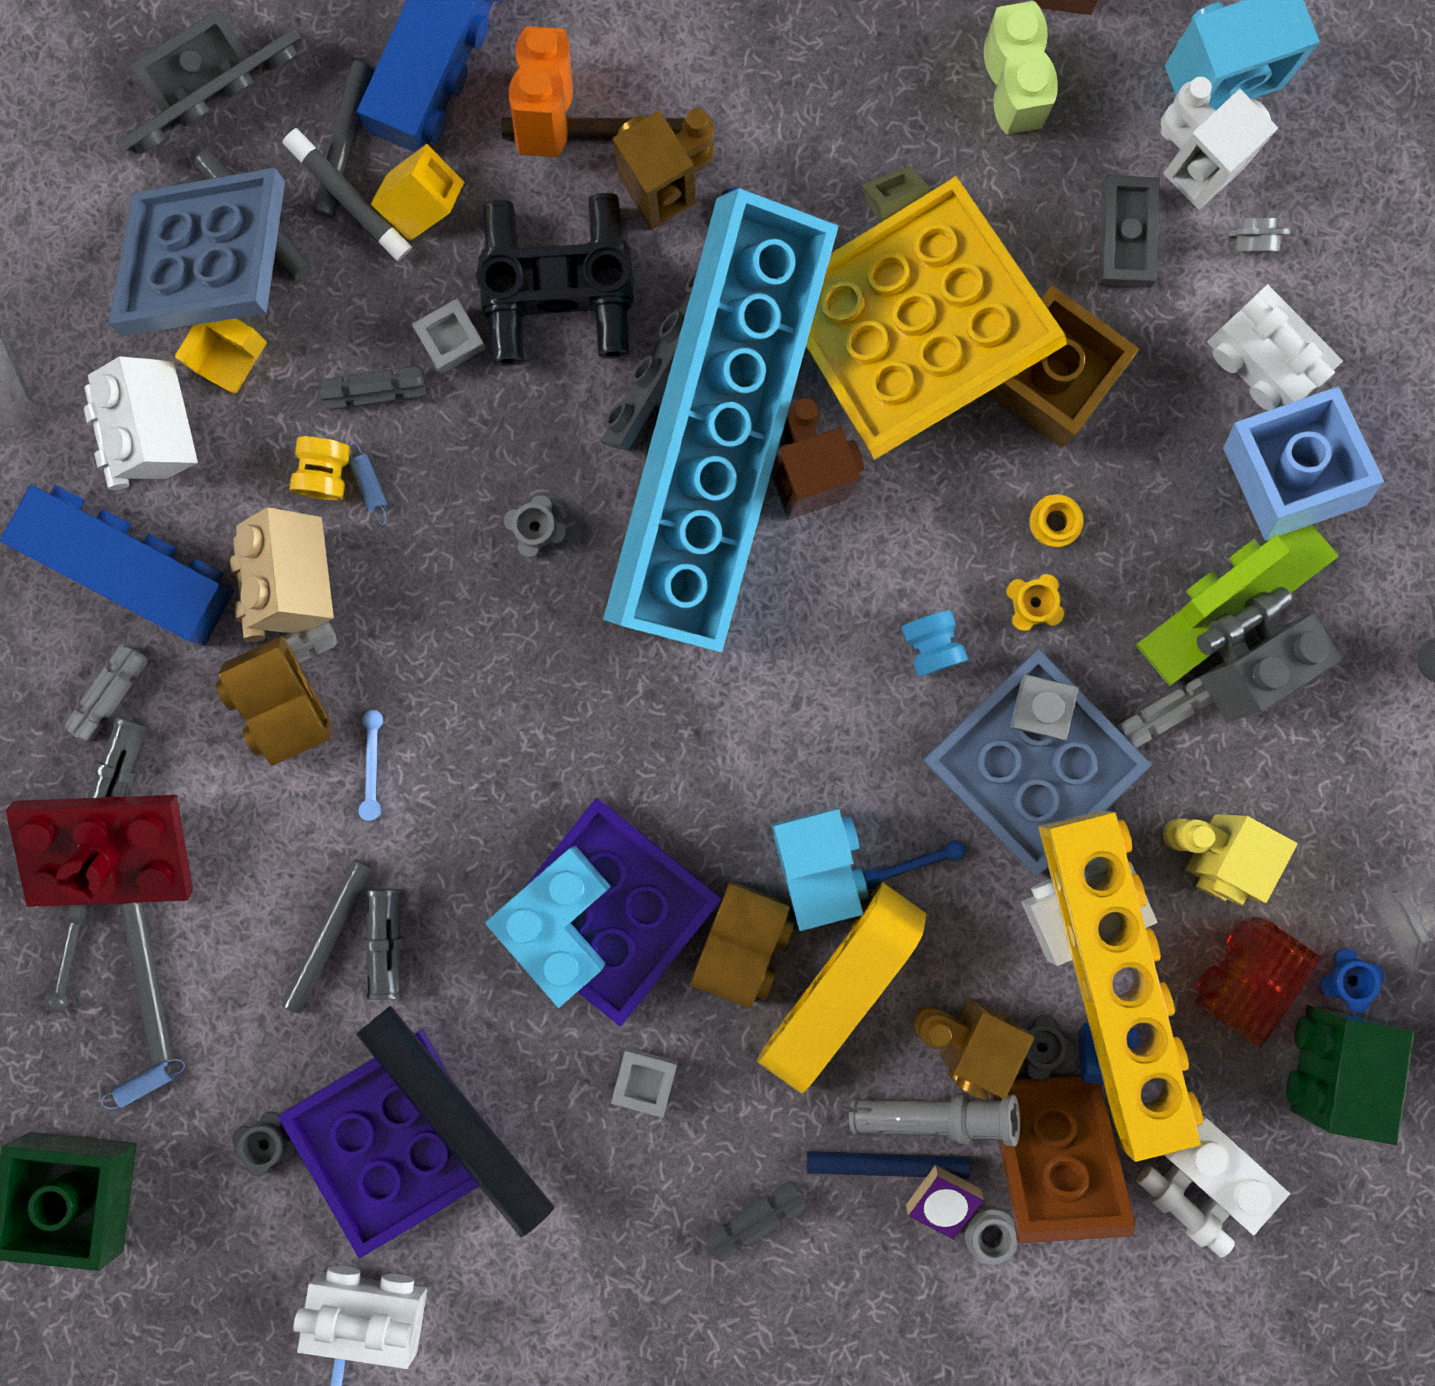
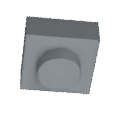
[412,298,487,375]
[1010,675,1079,741]
[611,1047,678,1118]

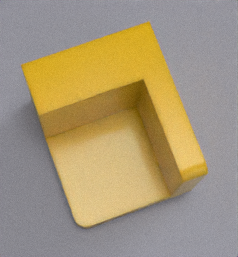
[371,144,465,240]
[175,319,267,394]

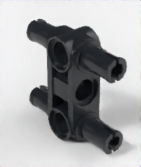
[476,193,634,366]

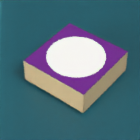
[906,1165,984,1240]

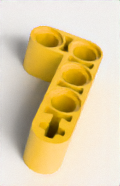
[757,882,927,1094]

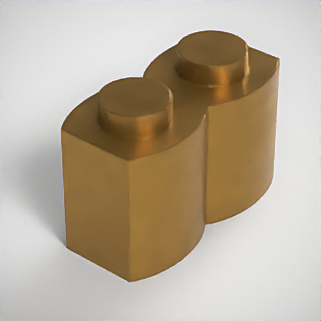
[216,636,333,766]
[690,880,796,1009]

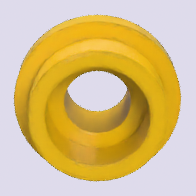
[1029,494,1084,548]

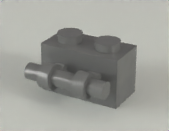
[1196,587,1342,723]

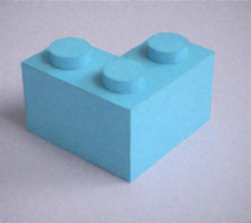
[771,808,869,931]
[485,846,611,1008]

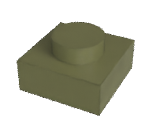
[862,166,930,222]

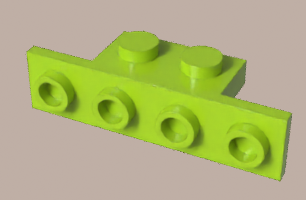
[1136,525,1339,687]

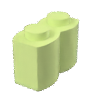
[984,1,1058,135]

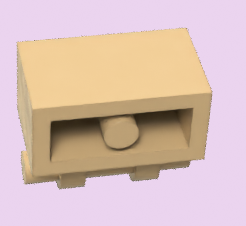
[230,507,334,642]

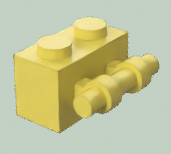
[1163,814,1298,906]

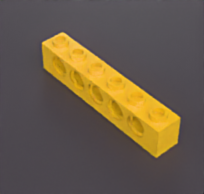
[1038,810,1203,1162]

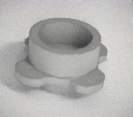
[1228,218,1291,252]
[504,496,566,558]

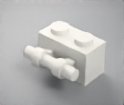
[1161,77,1278,210]
[1207,284,1343,411]
[84,356,198,490]
[1136,1115,1290,1258]
[293,1266,427,1369]

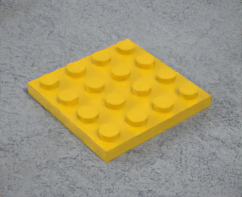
[806,176,1067,460]

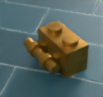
[613,108,714,230]
[913,998,1035,1100]

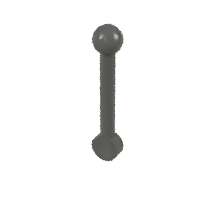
[46,905,87,1012]

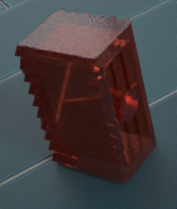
[1194,916,1322,1048]

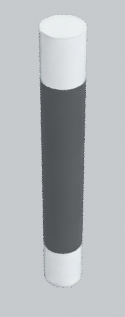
[282,128,412,262]

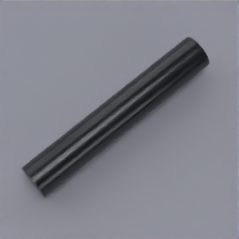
[356,1006,555,1238]

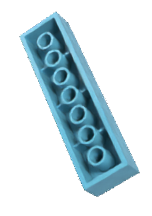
[603,188,839,652]

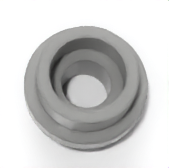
[964,1207,1019,1265]

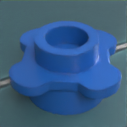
[1319,948,1384,1013]

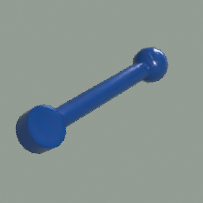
[863,840,966,890]

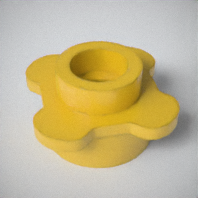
[1006,574,1064,631]

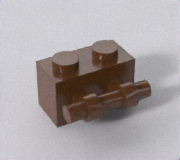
[771,398,864,520]

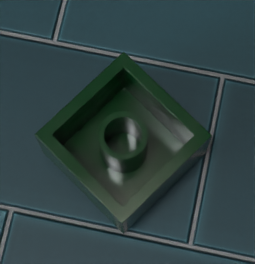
[1286,1005,1414,1145]
[0,1132,137,1271]

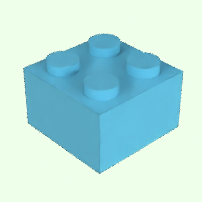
[1165,0,1320,110]

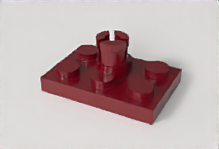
[5,795,193,907]

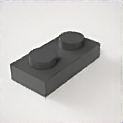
[1099,175,1160,288]

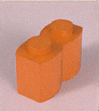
[509,26,573,158]

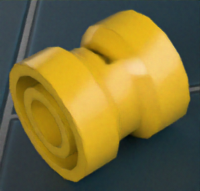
[289,436,351,501]

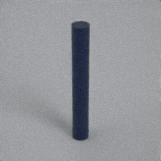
[806,1151,970,1179]

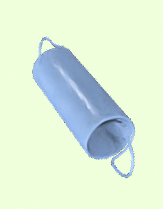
[348,442,388,525]
[101,1059,185,1109]

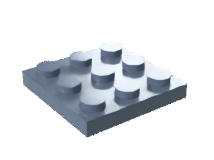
[108,168,285,336]
[921,649,1152,877]

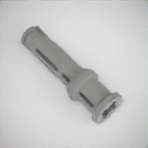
[849,1093,1020,1147]

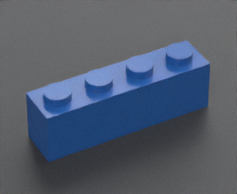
[356,0,502,152]
[0,484,235,646]

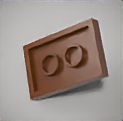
[989,1075,1136,1243]

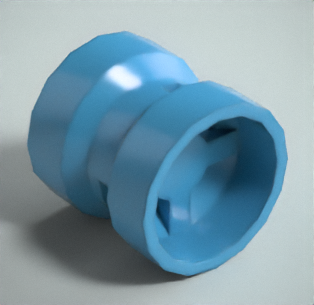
[901,610,969,677]

